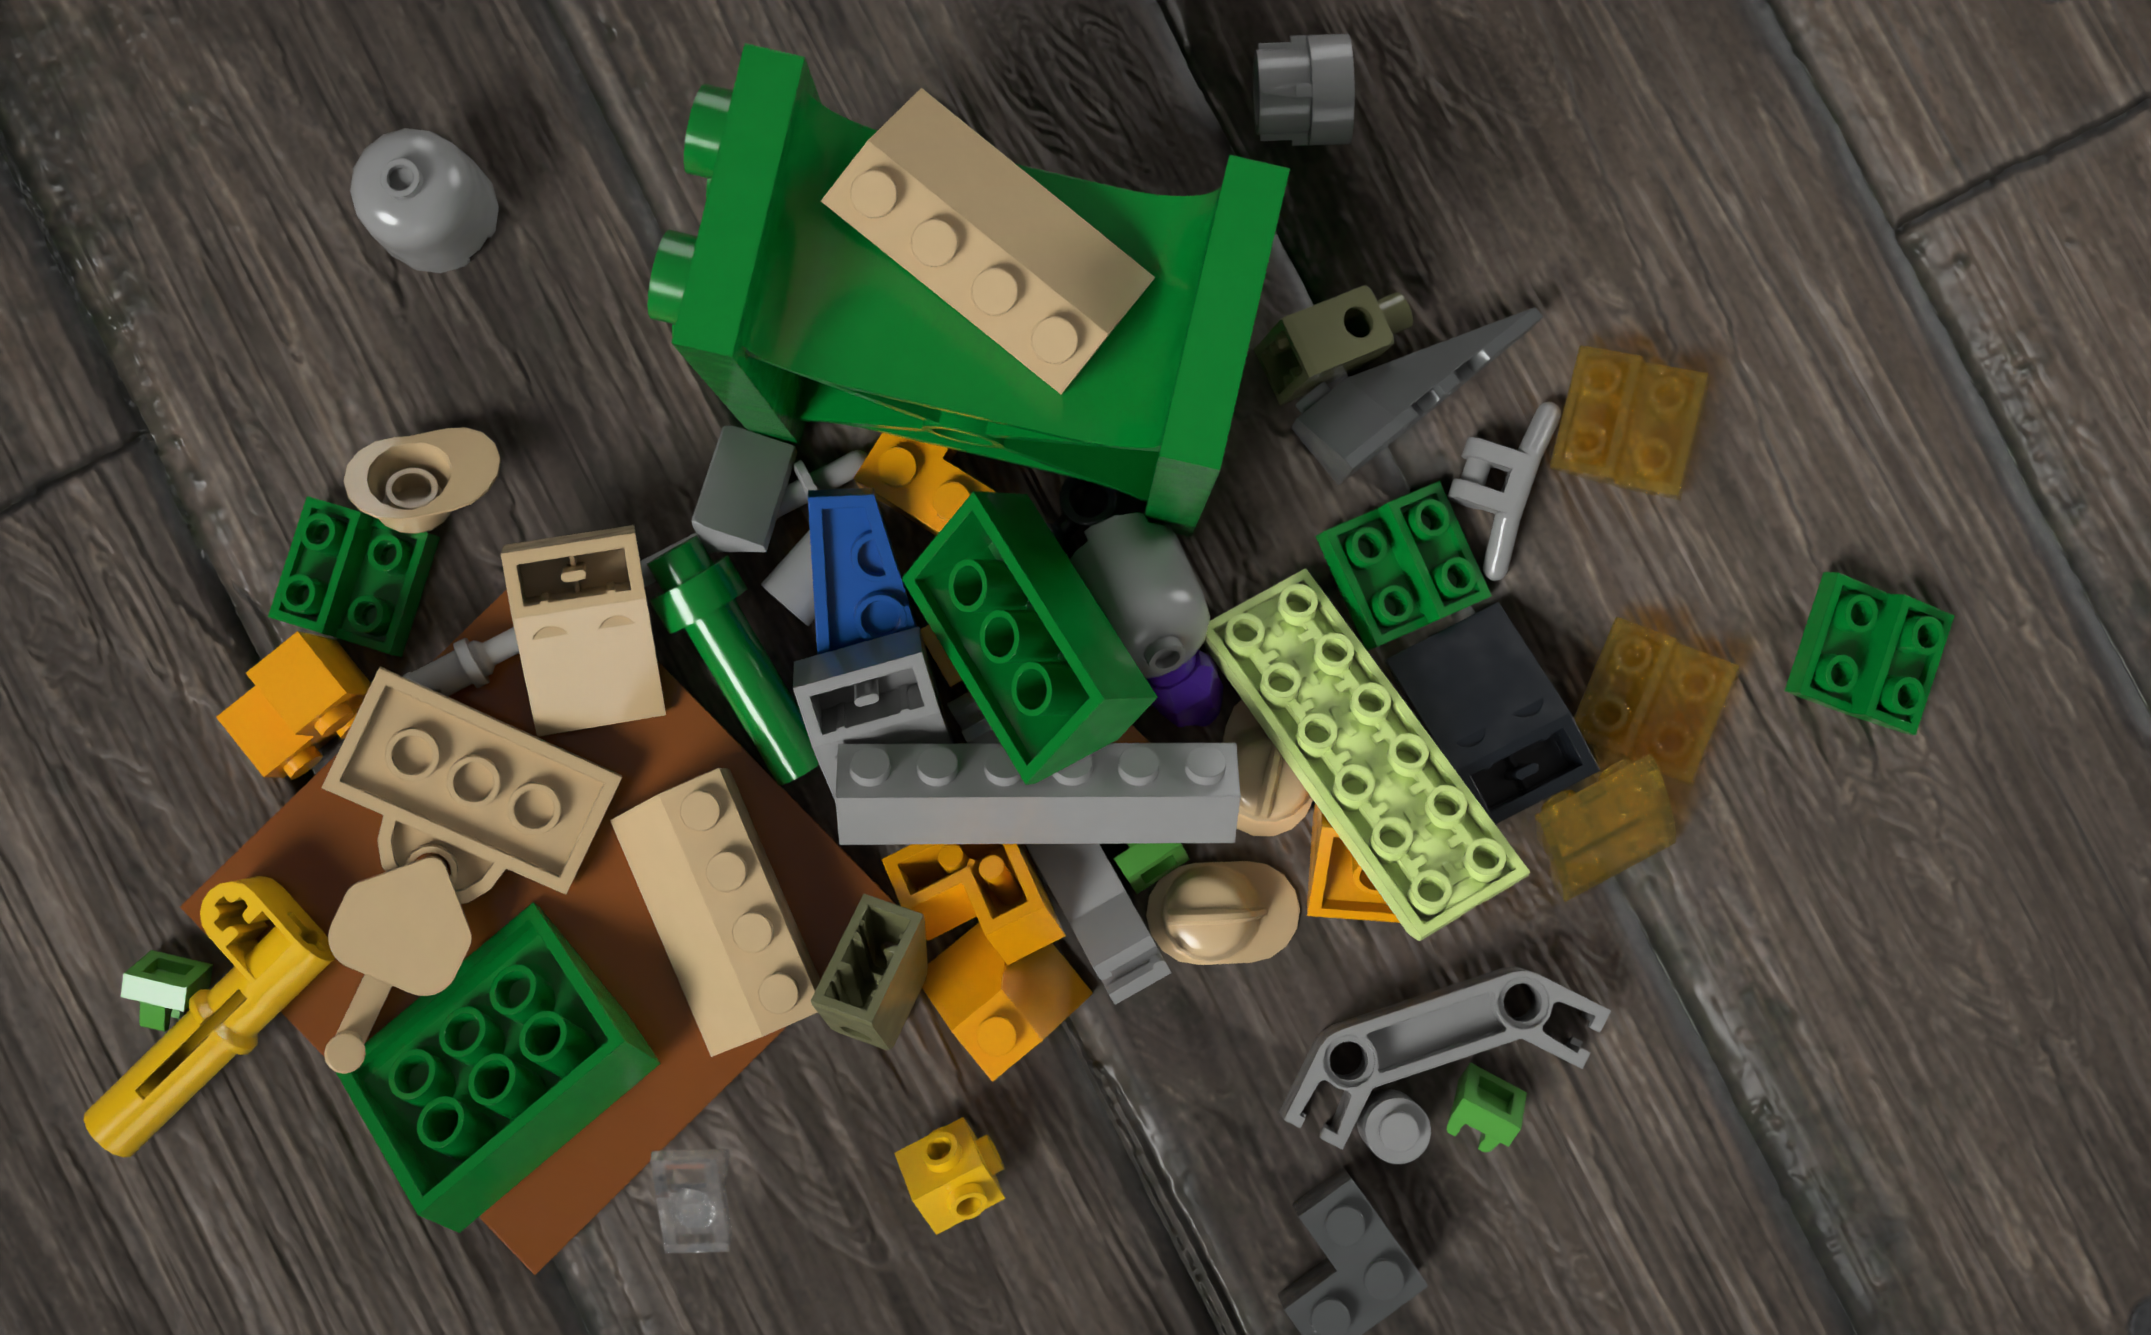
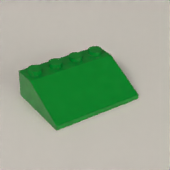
[336,902,661,1233]

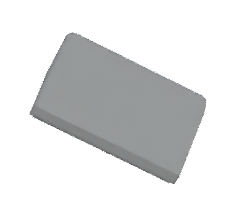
[692,425,797,552]

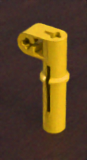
[84,876,335,1158]

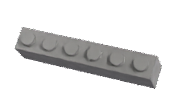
[835,743,1241,845]

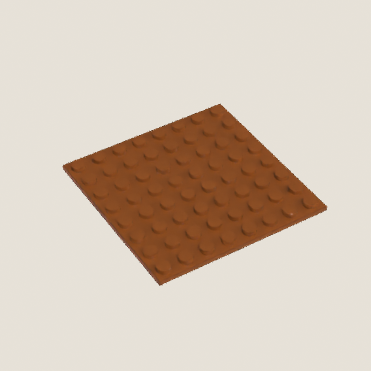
[180,589,898,1275]

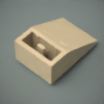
[501,525,666,737]

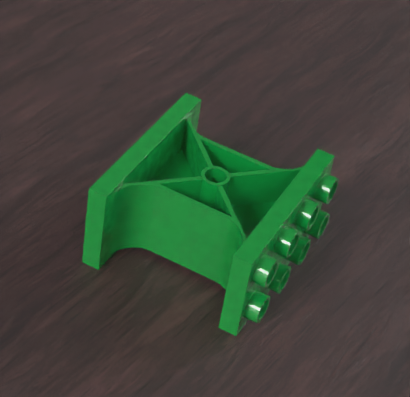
[648,43,1290,537]

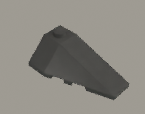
[1291,307,1543,486]

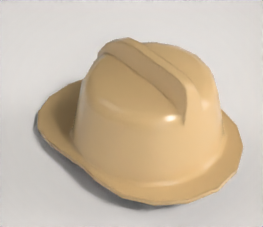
[343,427,501,534]
[1222,700,1313,836]
[1146,861,1300,965]

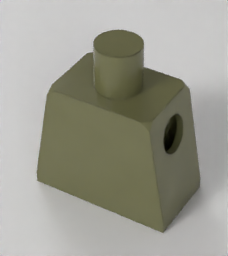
[1254,285,1413,406]
[811,894,928,1050]

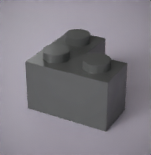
[1277,1167,1428,1335]

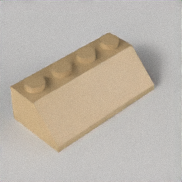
[821,88,1155,395]
[610,768,821,1057]

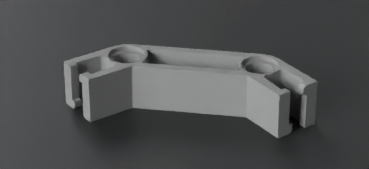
[947,692,1171,1005]
[1279,966,1611,1150]

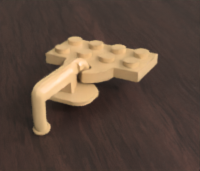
[321,667,622,1074]

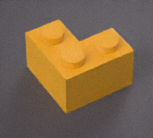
[853,433,995,536]
[216,631,371,779]
[882,844,1066,965]

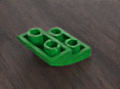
[1315,481,1492,651]
[268,496,440,657]
[1785,572,1955,735]

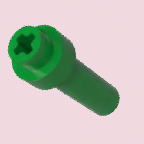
[647,535,819,786]

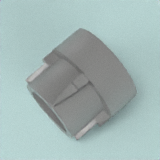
[1253,34,1355,146]

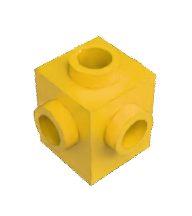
[894,1117,1005,1235]

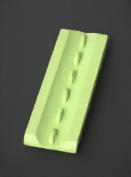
[1204,568,1530,941]

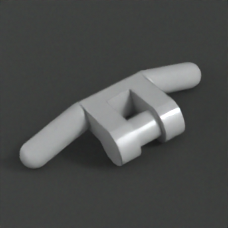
[1447,402,1561,581]

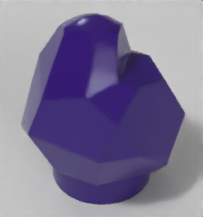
[1147,650,1224,727]

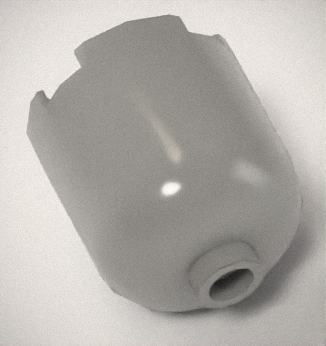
[350,128,499,273]
[1066,512,1210,679]

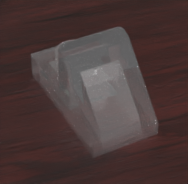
[650,1149,732,1254]

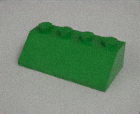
[901,491,1158,785]

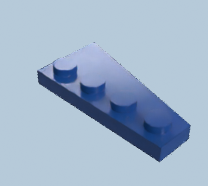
[808,487,917,655]

